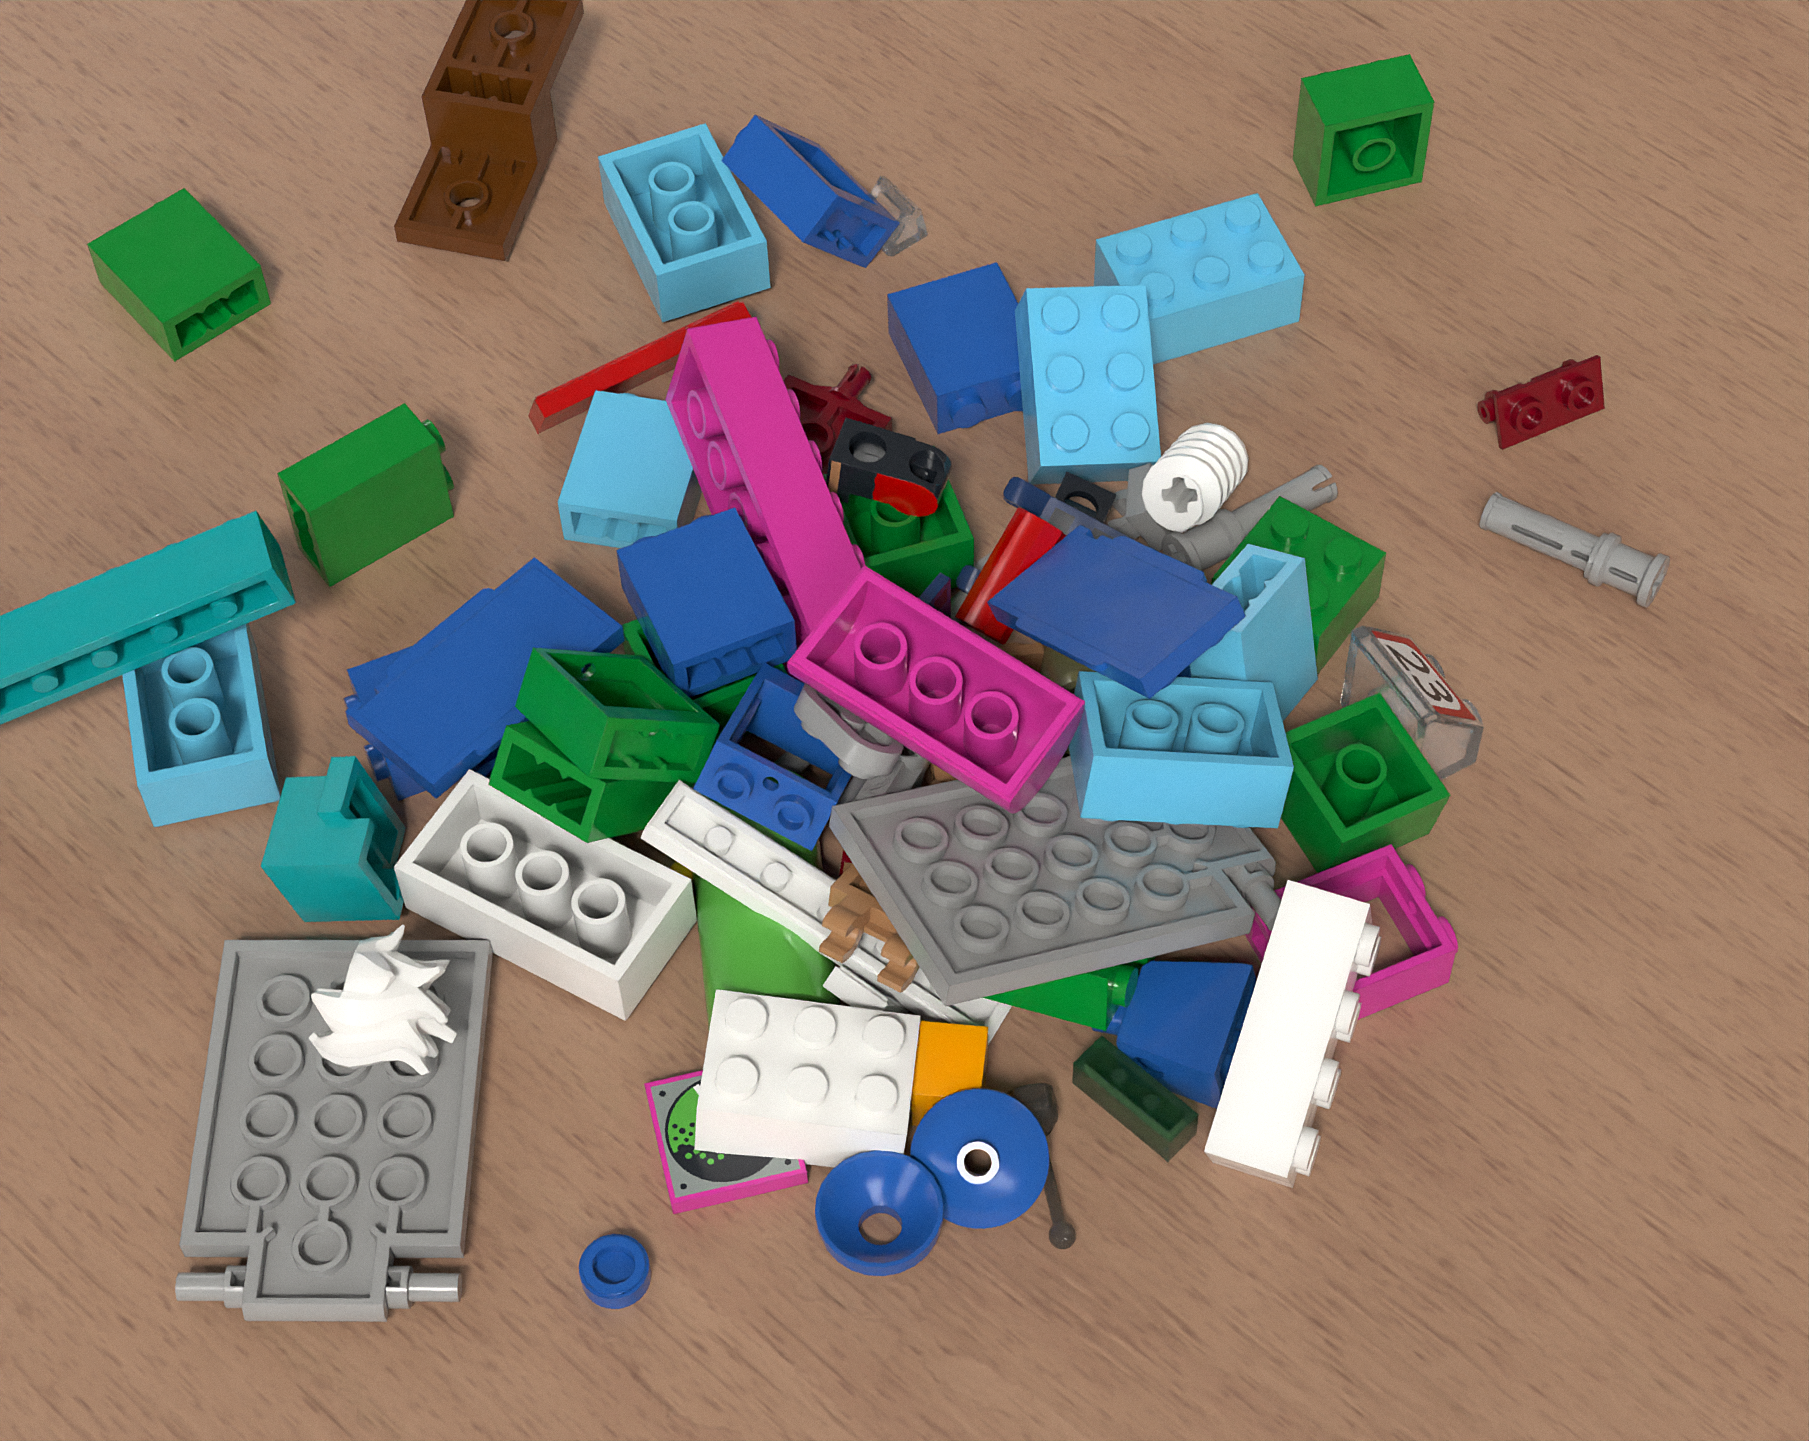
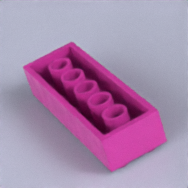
[665,317,865,683]

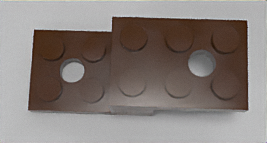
[394,0,584,261]

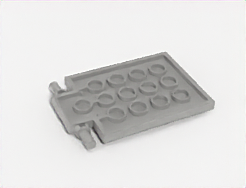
[829,756,1281,1006]
[175,940,493,1322]

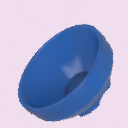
[815,1150,944,1276]

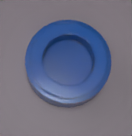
[579,1234,651,1309]

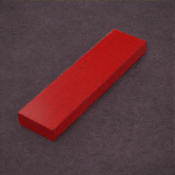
[528,301,752,434]

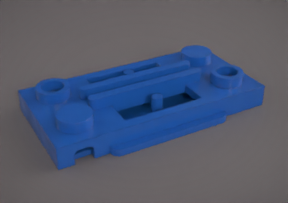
[987,525,1246,699]
[345,557,625,799]

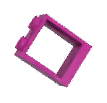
[1245,844,1458,1020]

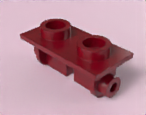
[1477,355,1605,450]

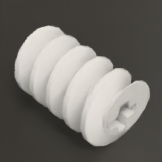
[1142,423,1249,533]

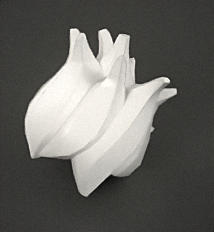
[309,924,457,1076]

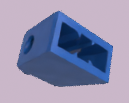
[1091,961,1257,1109]

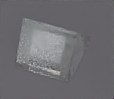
[870,176,928,256]

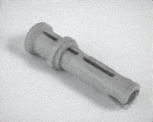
[1162,465,1338,571]
[1479,492,1670,608]

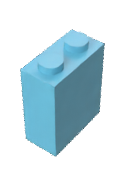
[558,390,702,548]
[1190,544,1318,721]

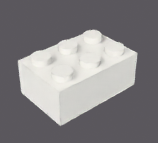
[694,989,921,1168]

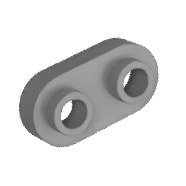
[794,684,903,779]

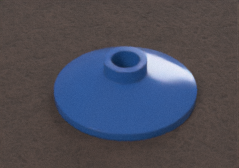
[910,1088,1049,1229]

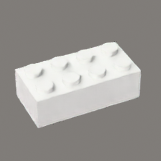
[394,769,697,1021]
[1204,880,1382,1188]

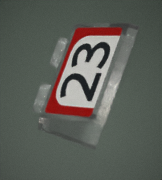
[1340,625,1484,780]

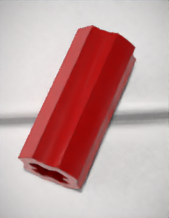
[955,507,1066,645]

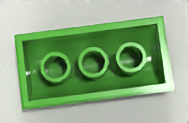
[692,769,841,1030]

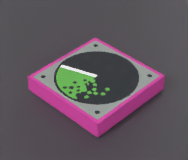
[644,1070,808,1214]

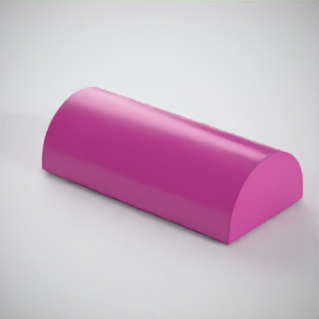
[787,565,1085,814]

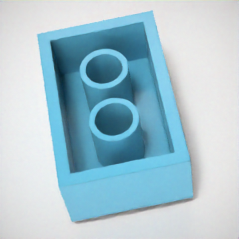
[598,123,771,323]
[1094,193,1305,364]
[1015,285,1161,485]
[122,623,281,827]
[1069,671,1294,828]

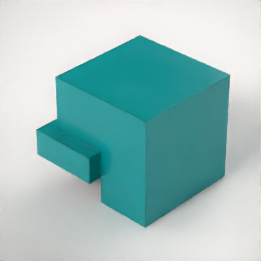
[261,756,406,922]

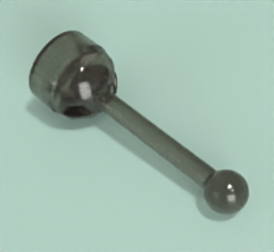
[1006,1083,1076,1250]

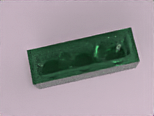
[1072,1036,1199,1162]

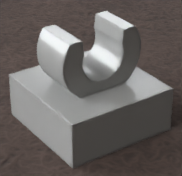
[1108,463,1172,551]

